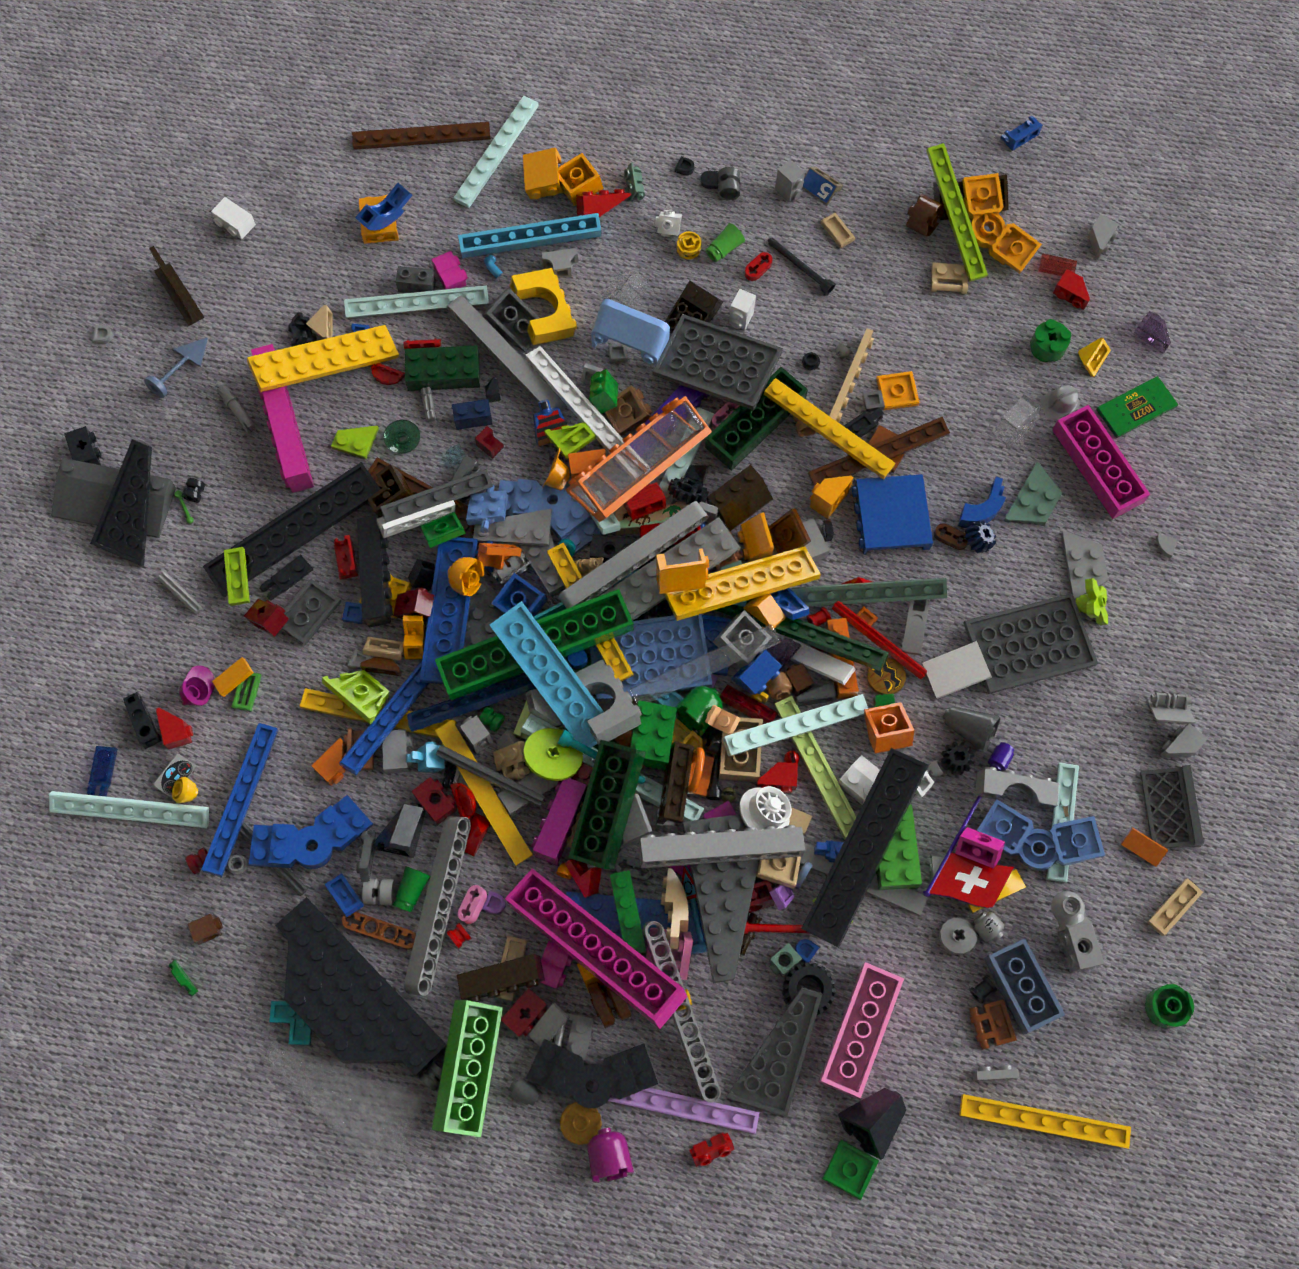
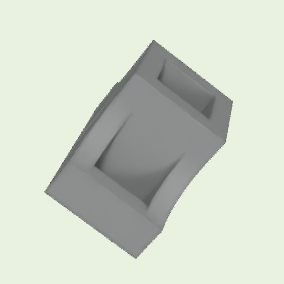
[542,248,578,278]

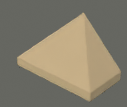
[306,305,333,339]

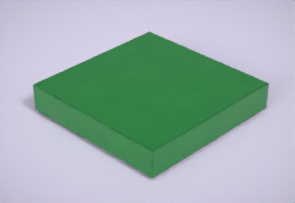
[420,512,466,548]
[822,1140,879,1200]

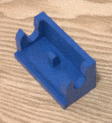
[1001,116,1043,151]

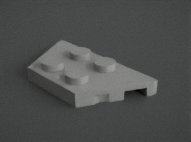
[1061,531,1108,600]

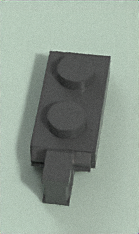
[356,830,376,882]

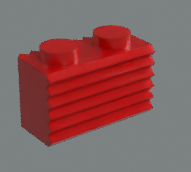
[623,482,666,521]

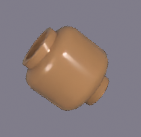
[766,672,793,701]

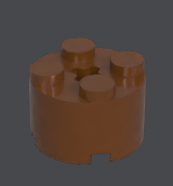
[906,194,945,236]

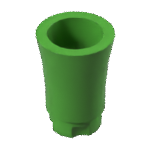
[705,223,745,262]

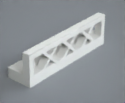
[377,500,455,538]

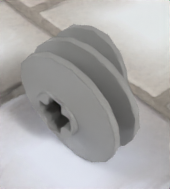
[939,918,977,955]

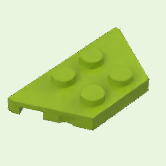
[322,670,389,724]

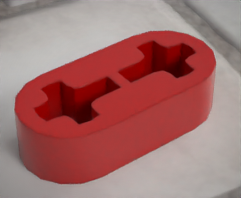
[745,252,773,281]

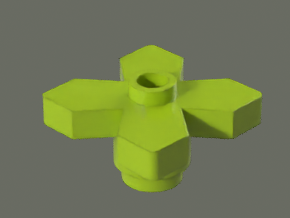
[1075,578,1108,626]

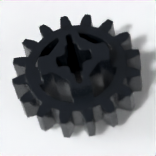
[667,477,709,505]

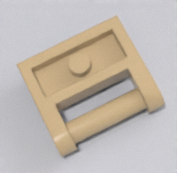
[931,262,968,294]

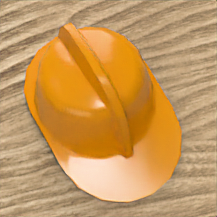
[542,447,570,490]

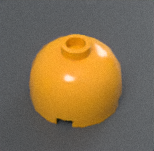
[448,557,484,597]

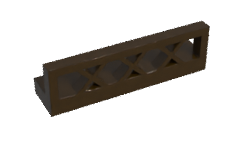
[657,741,694,825]

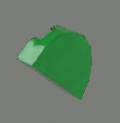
[169,960,198,996]

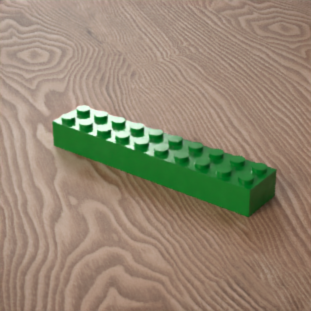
[435,589,634,700]

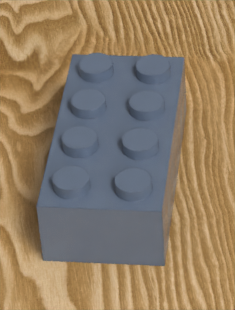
[984,938,1065,1035]

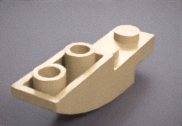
[661,868,689,949]

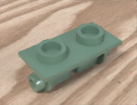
[624,162,645,201]

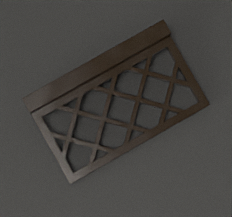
[149,246,204,326]

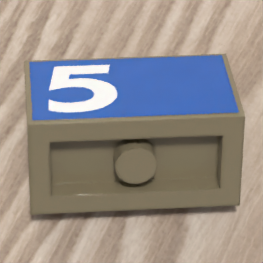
[802,167,843,205]

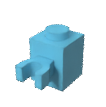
[406,742,445,773]

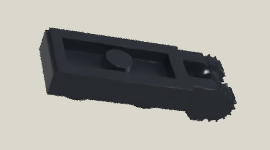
[260,555,313,600]

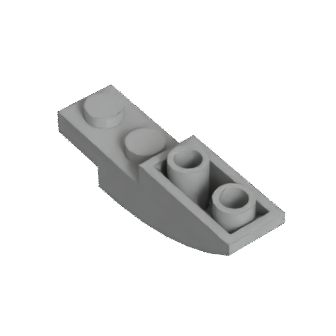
[902,599,930,656]

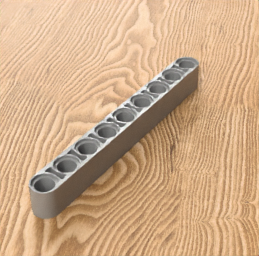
[446,295,566,411]
[558,501,709,609]
[404,816,471,996]
[642,921,721,1103]

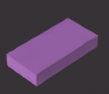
[769,884,795,911]

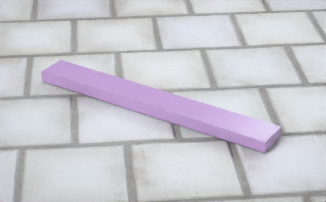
[592,1080,760,1134]

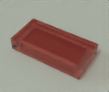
[1038,253,1077,276]

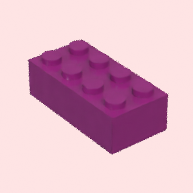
[531,778,587,866]

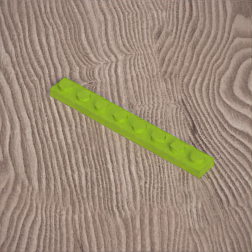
[926,143,988,282]

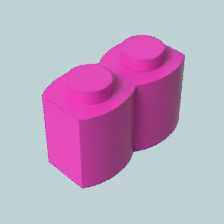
[431,251,468,289]
[539,941,573,989]

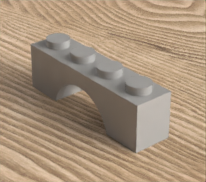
[975,767,1059,809]

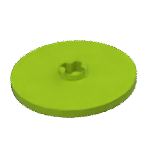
[523,728,583,781]

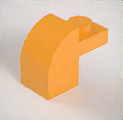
[403,615,426,659]

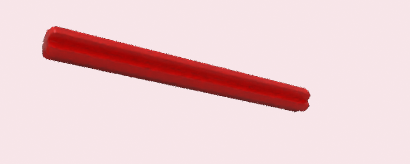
[832,601,927,679]

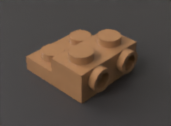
[605,385,653,436]

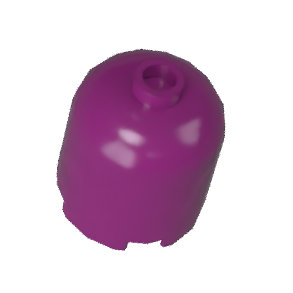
[587,1128,634,1183]

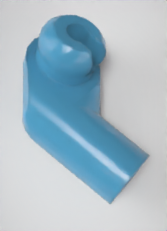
[484,254,503,279]

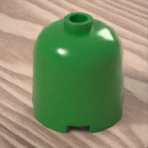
[675,686,723,736]

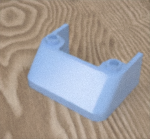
[591,299,670,367]

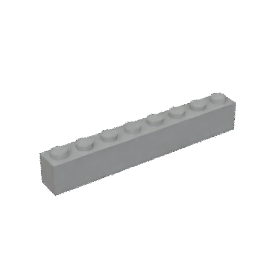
[638,825,806,868]

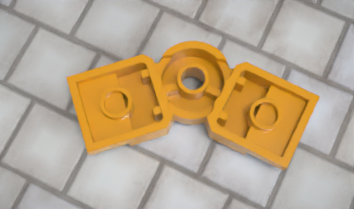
[962,173,1042,274]

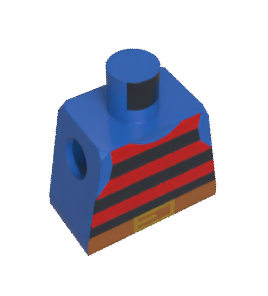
[533,399,567,446]

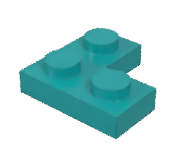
[269,1001,312,1045]

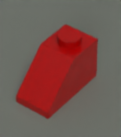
[156,708,194,749]

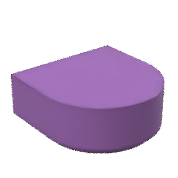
[482,891,506,915]

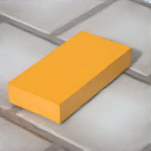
[212,657,254,697]

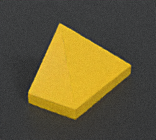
[1078,338,1111,377]

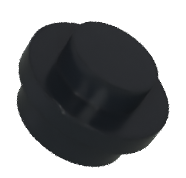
[802,352,820,370]

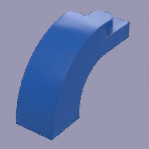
[355,183,413,230]
[958,477,1006,528]

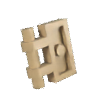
[493,741,529,781]

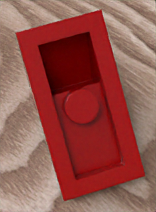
[565,859,602,898]

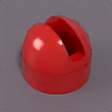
[784,751,800,763]

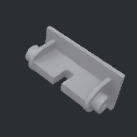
[491,552,531,585]

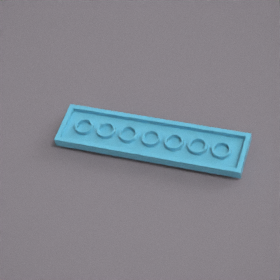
[490,601,604,748]

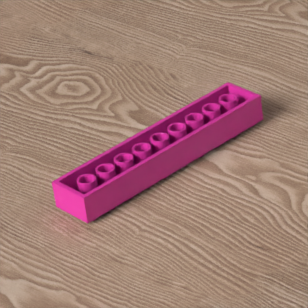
[505,868,688,1029]

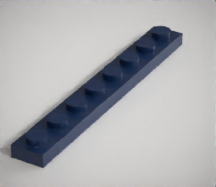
[407,673,537,732]

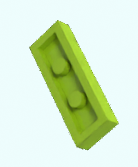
[224,547,250,606]

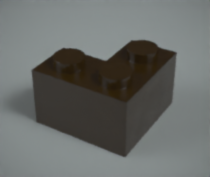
[368,464,413,517]

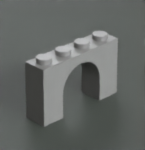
[575,659,642,745]

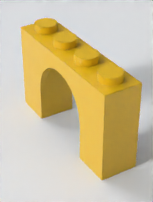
[509,268,577,345]

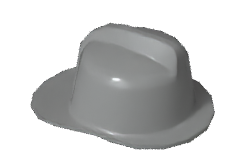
[1040,385,1080,419]

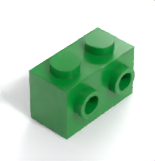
[589,369,618,414]

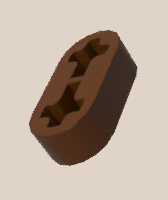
[934,523,968,550]

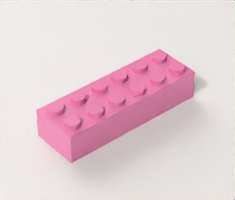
[818,962,904,1099]

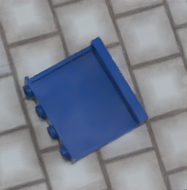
[852,474,933,555]

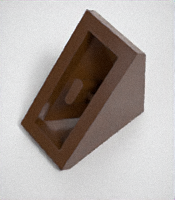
[360,657,401,676]

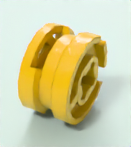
[677,231,701,260]

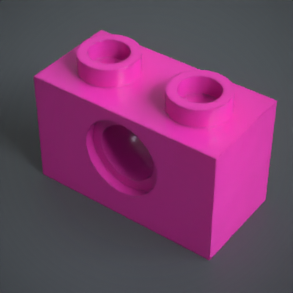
[955,827,1005,868]

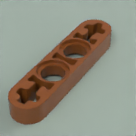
[342,912,416,950]

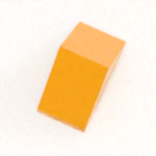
[744,594,785,630]

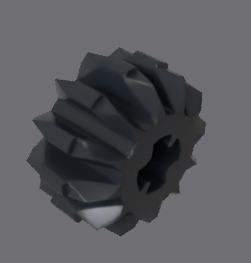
[941,741,975,775]

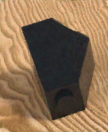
[372,802,426,858]
[838,1088,906,1160]

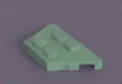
[1004,462,1062,525]

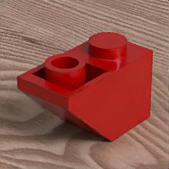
[1053,269,1090,310]
[756,762,798,793]

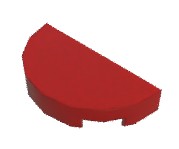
[371,363,405,385]
[450,783,476,819]

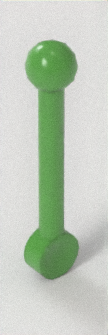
[174,490,194,524]

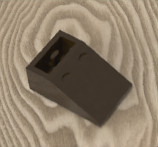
[665,280,724,334]

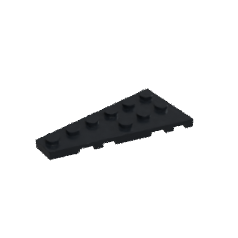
[90,439,152,566]

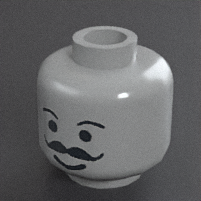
[973,911,1004,942]

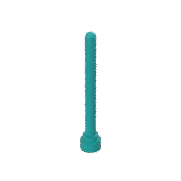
[557,730,645,784]

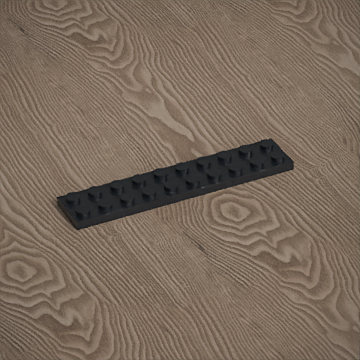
[203,462,380,598]
[801,748,928,948]

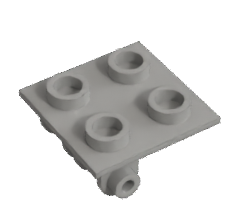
[1148,692,1196,725]

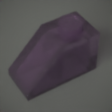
[1134,311,1171,353]

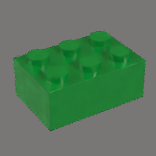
[629,700,677,770]

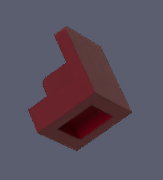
[475,426,504,459]

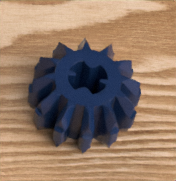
[964,521,997,554]

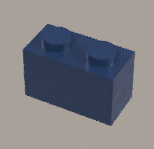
[452,399,493,430]

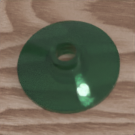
[383,420,420,454]

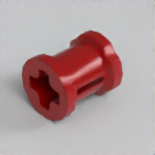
[806,607,832,626]

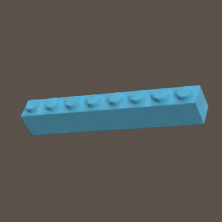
[458,213,601,259]

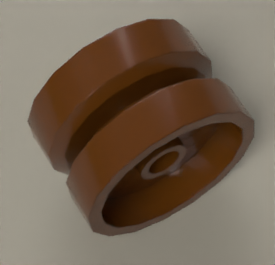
[587,982,632,1029]

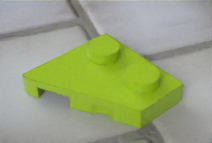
[544,422,596,459]
[331,426,379,459]

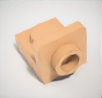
[705,705,741,735]

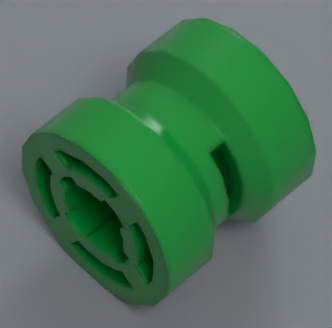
[479,706,505,732]

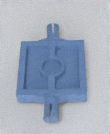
[466,485,508,533]

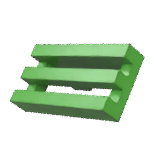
[231,673,262,712]

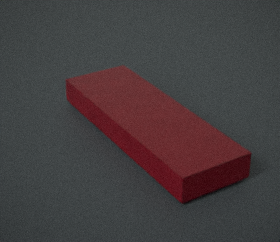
[719,684,778,724]

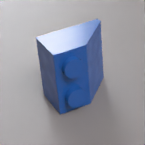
[491,573,548,617]
[731,650,782,695]

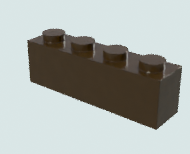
[457,954,545,1002]

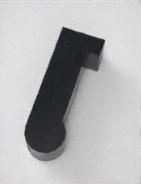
[123,692,162,749]

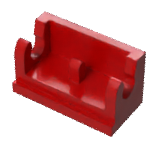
[334,535,359,580]

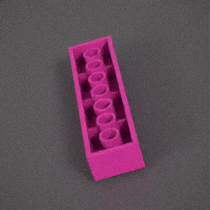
[251,344,314,493]

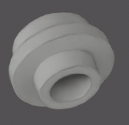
[227,854,248,875]

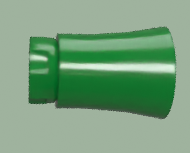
[393,866,431,913]

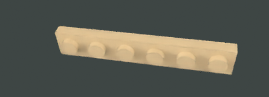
[830,328,874,423]

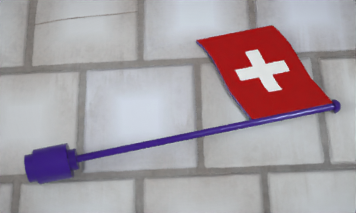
[923,742,1014,908]

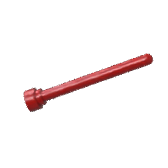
[744,921,810,934]

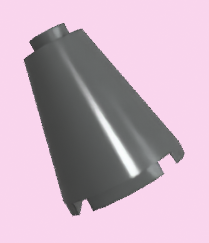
[943,706,1000,752]

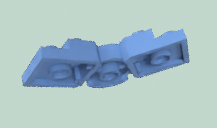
[499,479,602,556]
[977,799,1105,871]

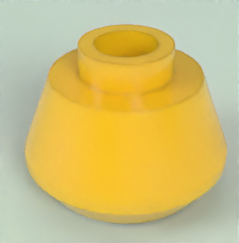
[172,777,198,804]

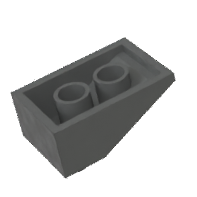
[482,288,539,352]

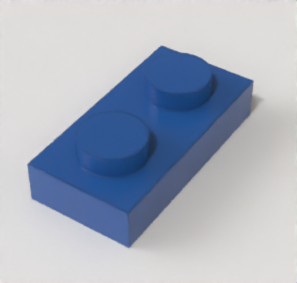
[325,873,364,917]

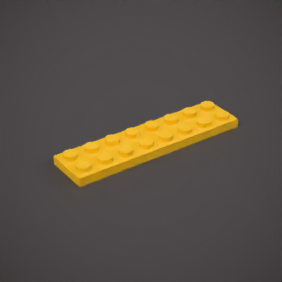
[247,325,399,392]
[664,546,821,621]

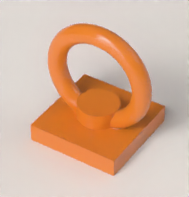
[687,747,714,797]

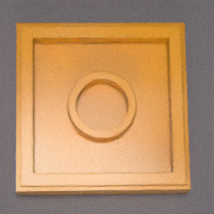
[876,371,920,411]

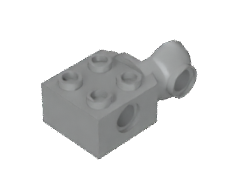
[1051,891,1104,974]

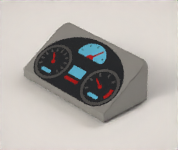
[153,753,197,798]

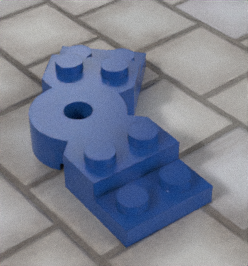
[249,795,373,869]

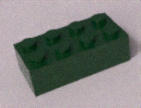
[405,345,480,391]

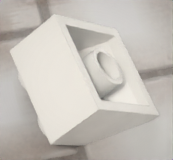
[838,755,880,805]

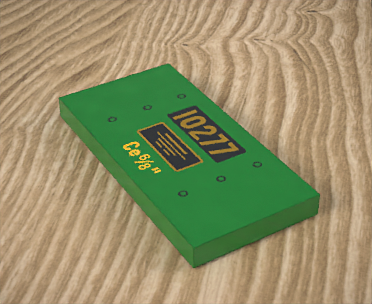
[1096,376,1178,438]

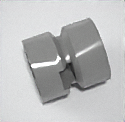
[362,878,395,906]

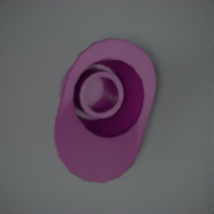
[179,665,215,706]

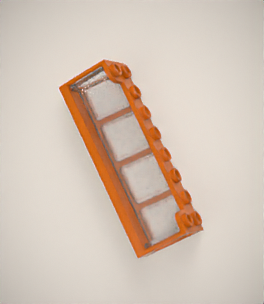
[565,396,712,522]

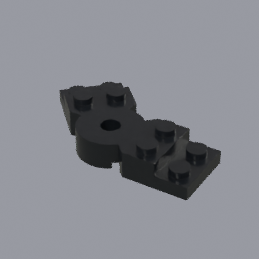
[526,1039,658,1108]

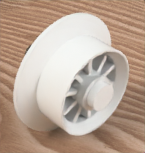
[739,786,792,830]

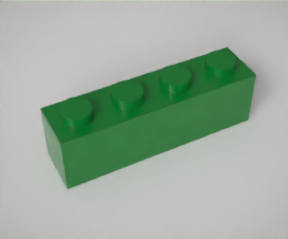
[610,870,646,955]

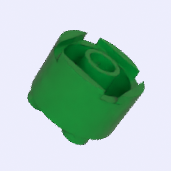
[1030,319,1071,362]
[1145,984,1194,1029]

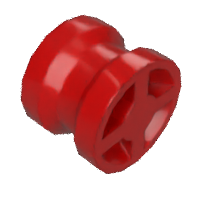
[447,923,472,949]

